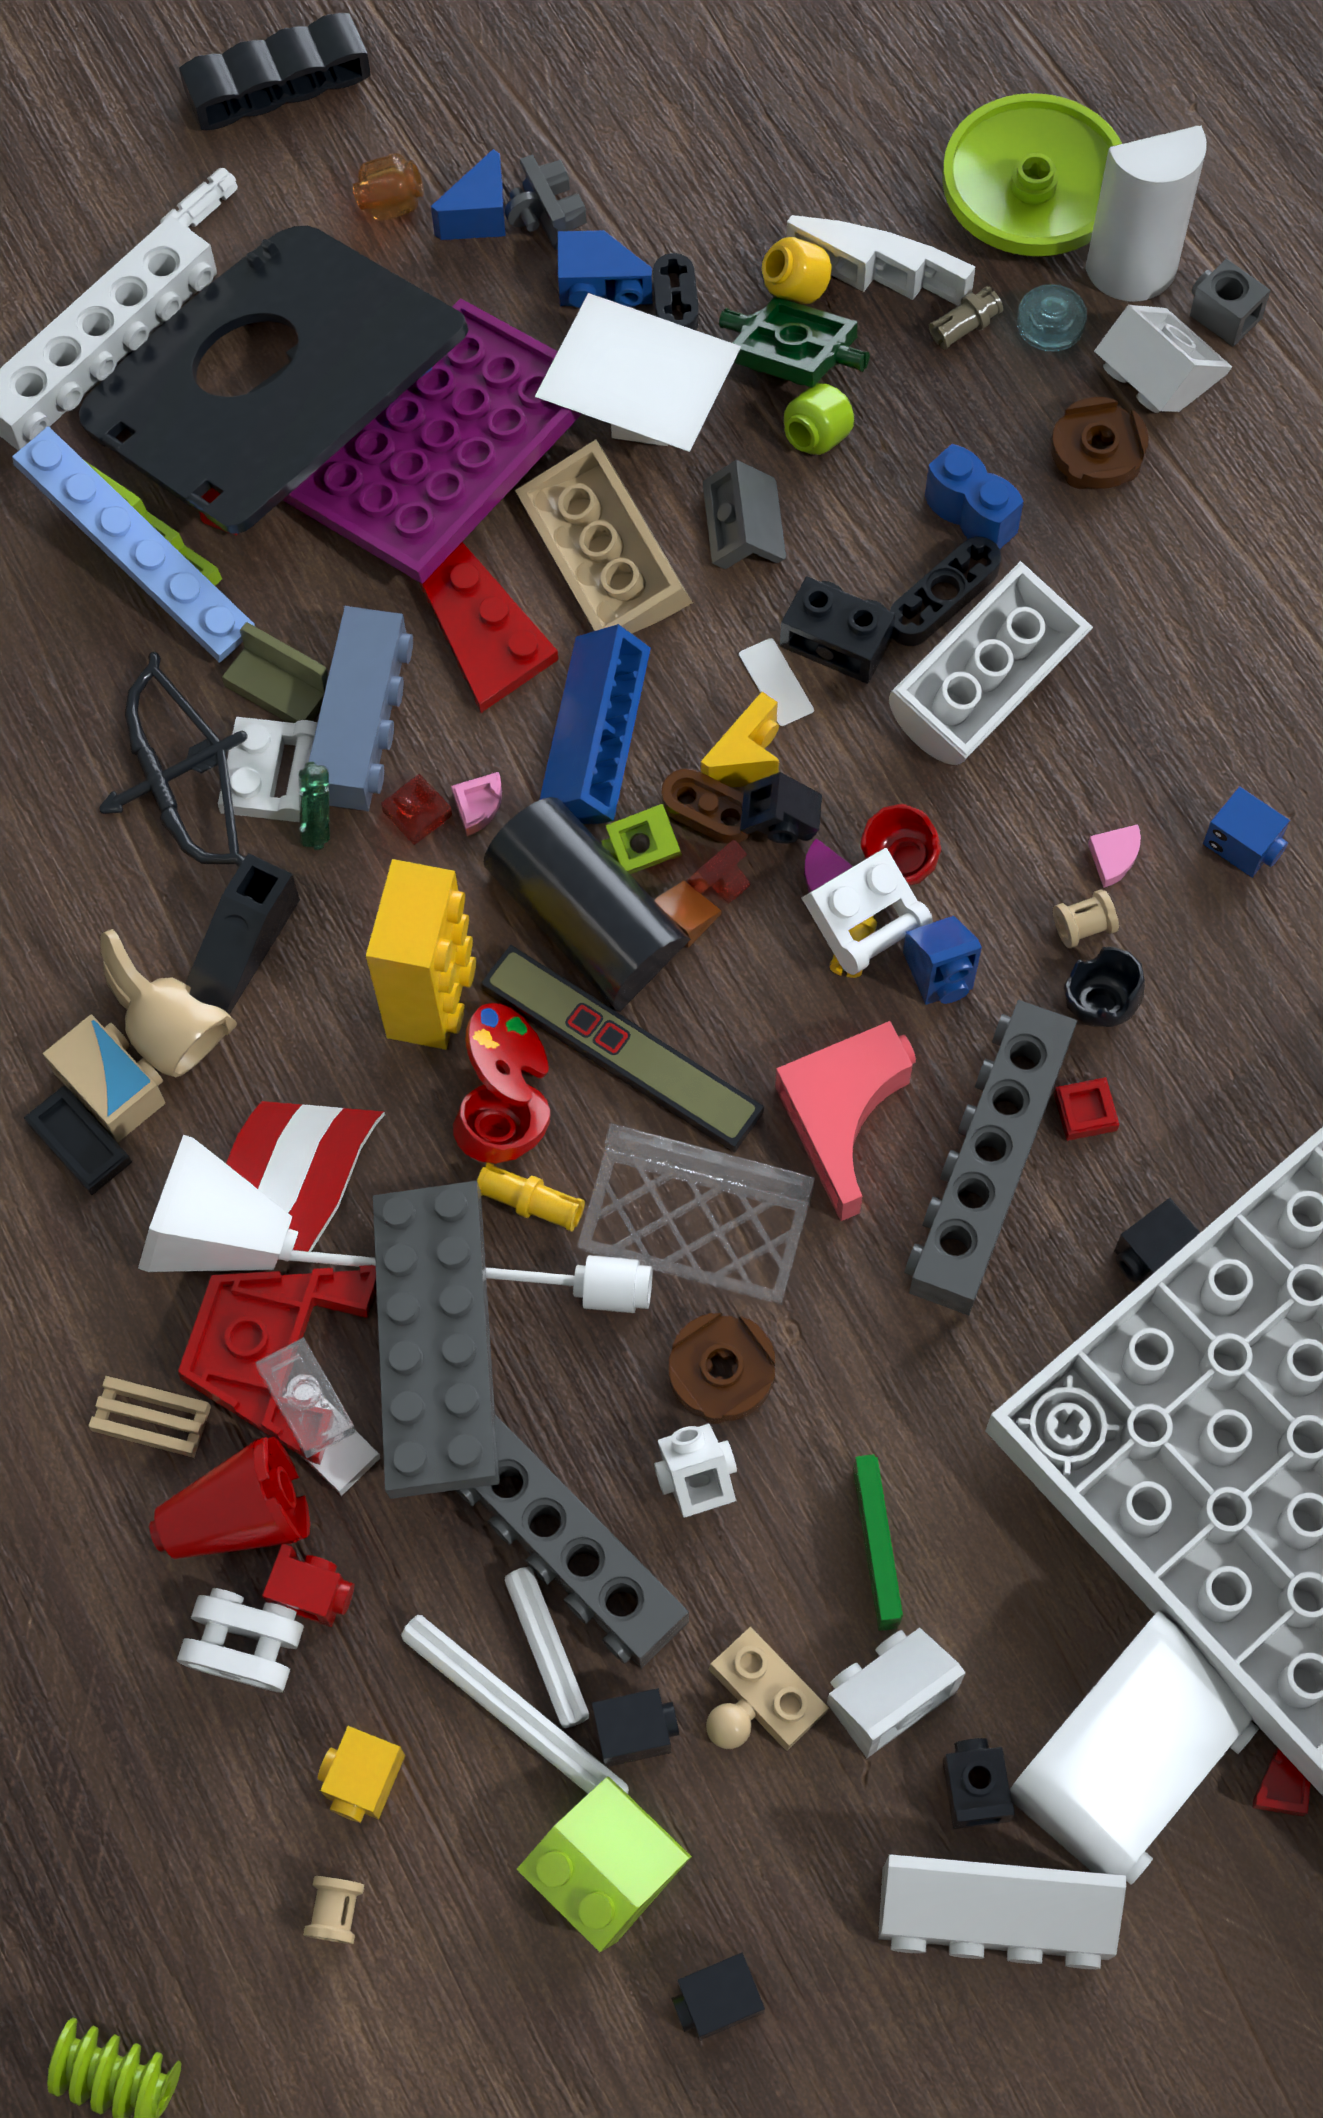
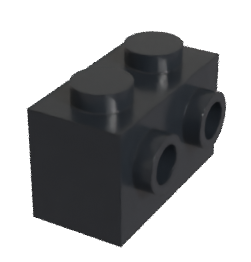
[780,576,896,684]

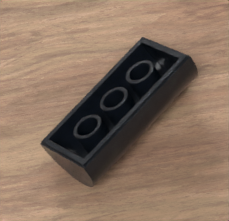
[483,797,691,1012]

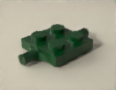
[719,297,870,388]

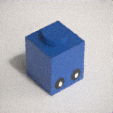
[1203,786,1290,878]

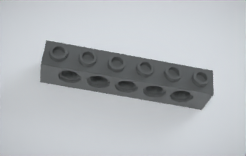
[904,1000,1077,1316]
[455,1415,689,1669]

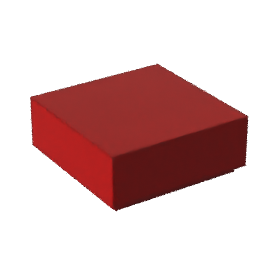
[1054,1077,1120,1141]

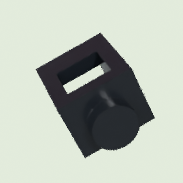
[740,772,822,844]
[943,1738,1015,1829]

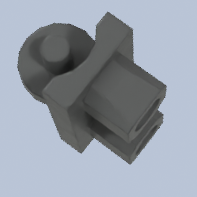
[504,154,587,250]

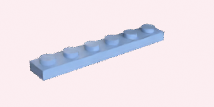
[12,426,255,663]

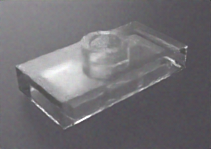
[255,1337,355,1458]

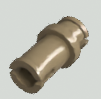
[929,286,1003,350]

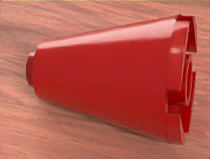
[149,1436,311,1559]

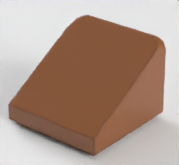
[654,881,722,948]

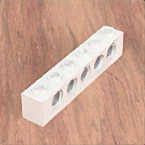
[0,215,217,451]

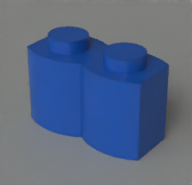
[925,444,1024,549]

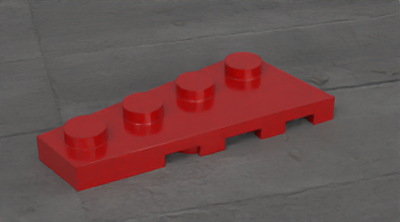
[419,542,559,713]

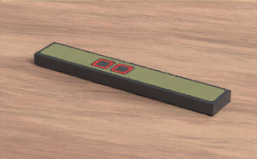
[481,945,764,1153]

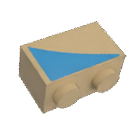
[43,1014,165,1143]

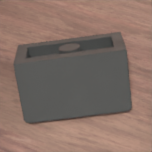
[702,460,786,569]

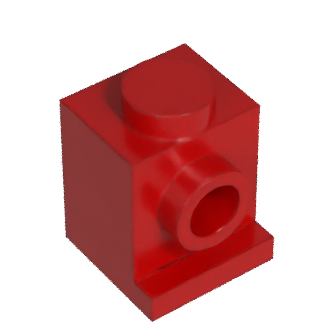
[262,1543,355,1628]

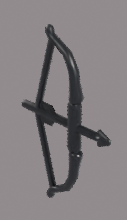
[99,652,248,868]

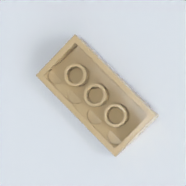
[515,440,693,634]

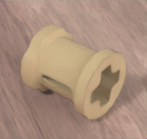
[1053,889,1119,948]
[303,1876,364,1944]

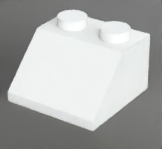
[1094,305,1232,413]
[827,1628,966,1758]

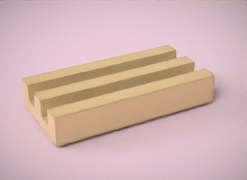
[88,1376,211,1458]

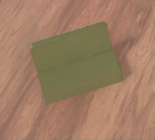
[222,622,328,723]

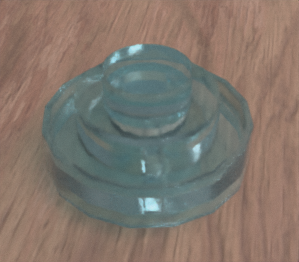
[1017,284,1087,351]

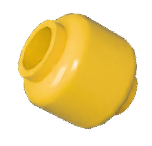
[762,237,831,305]

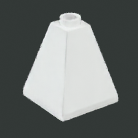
[138,1135,298,1272]

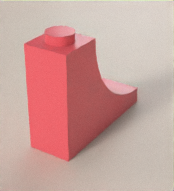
[775,1021,916,1221]

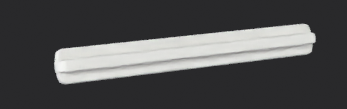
[401,1615,629,1794]

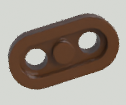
[661,769,752,844]

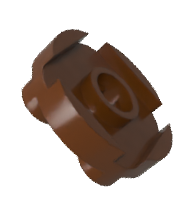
[1051,397,1149,489]
[669,1313,775,1424]

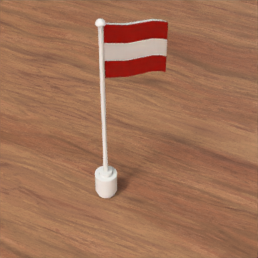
[226,1101,652,1313]

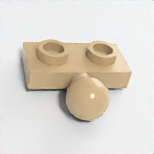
[706,1627,829,1751]

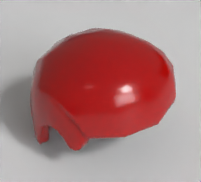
[861,804,941,886]

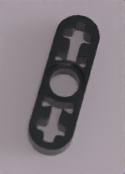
[890,537,1001,646]

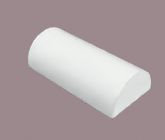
[1085,126,1206,302]
[889,561,1093,765]

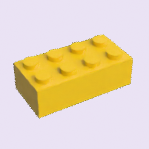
[366,859,476,1050]

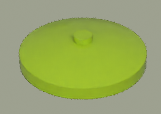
[942,93,1122,256]

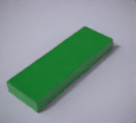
[853,1454,903,1631]

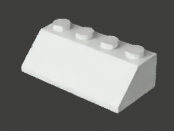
[878,1854,1126,1969]

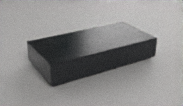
[24,1085,132,1196]

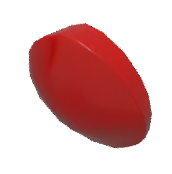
[453,1084,550,1164]

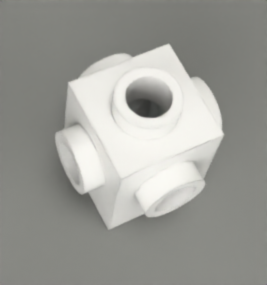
[654,1424,737,1518]

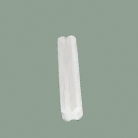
[505,1567,589,1728]

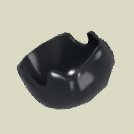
[1064,946,1145,1027]

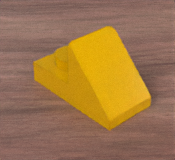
[701,692,779,787]

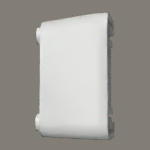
[1009,1610,1259,1885]

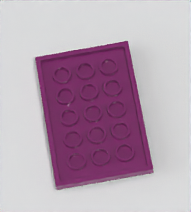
[283,298,582,584]

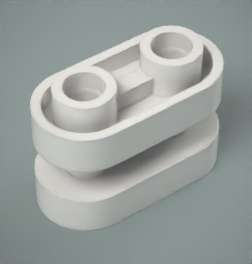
[177,1588,304,1692]

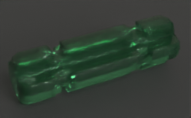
[298,762,330,850]

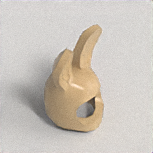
[100,929,237,1078]

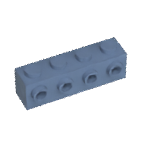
[304,606,413,811]

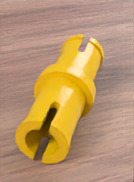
[477,1163,585,1231]

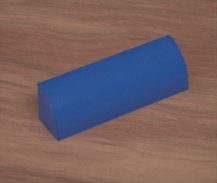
[539,624,651,824]

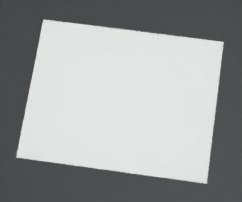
[535,293,741,452]

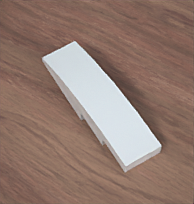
[786,215,975,306]

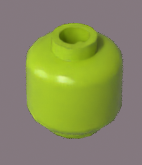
[784,383,854,455]

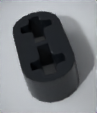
[653,253,699,330]

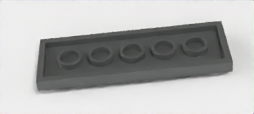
[373,1181,499,1499]

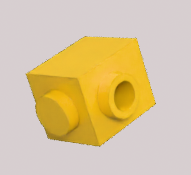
[318,1726,405,1823]

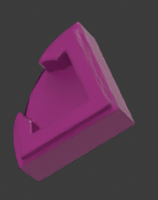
[804,838,854,893]

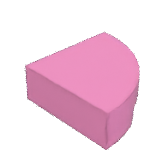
[451,772,502,836]
[1088,824,1141,888]

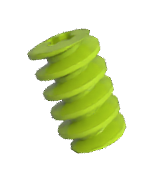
[47,2018,181,2118]

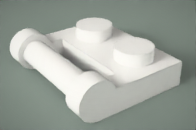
[218,717,317,822]
[802,848,933,975]

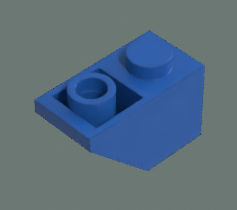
[558,230,653,308]
[903,916,982,1005]

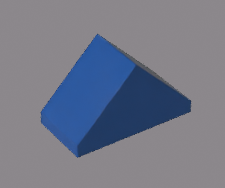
[431,149,506,240]

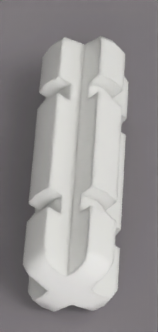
[160,168,238,229]

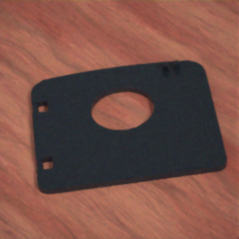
[79,225,469,534]

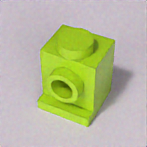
[601,804,682,874]

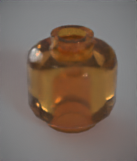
[353,153,424,221]

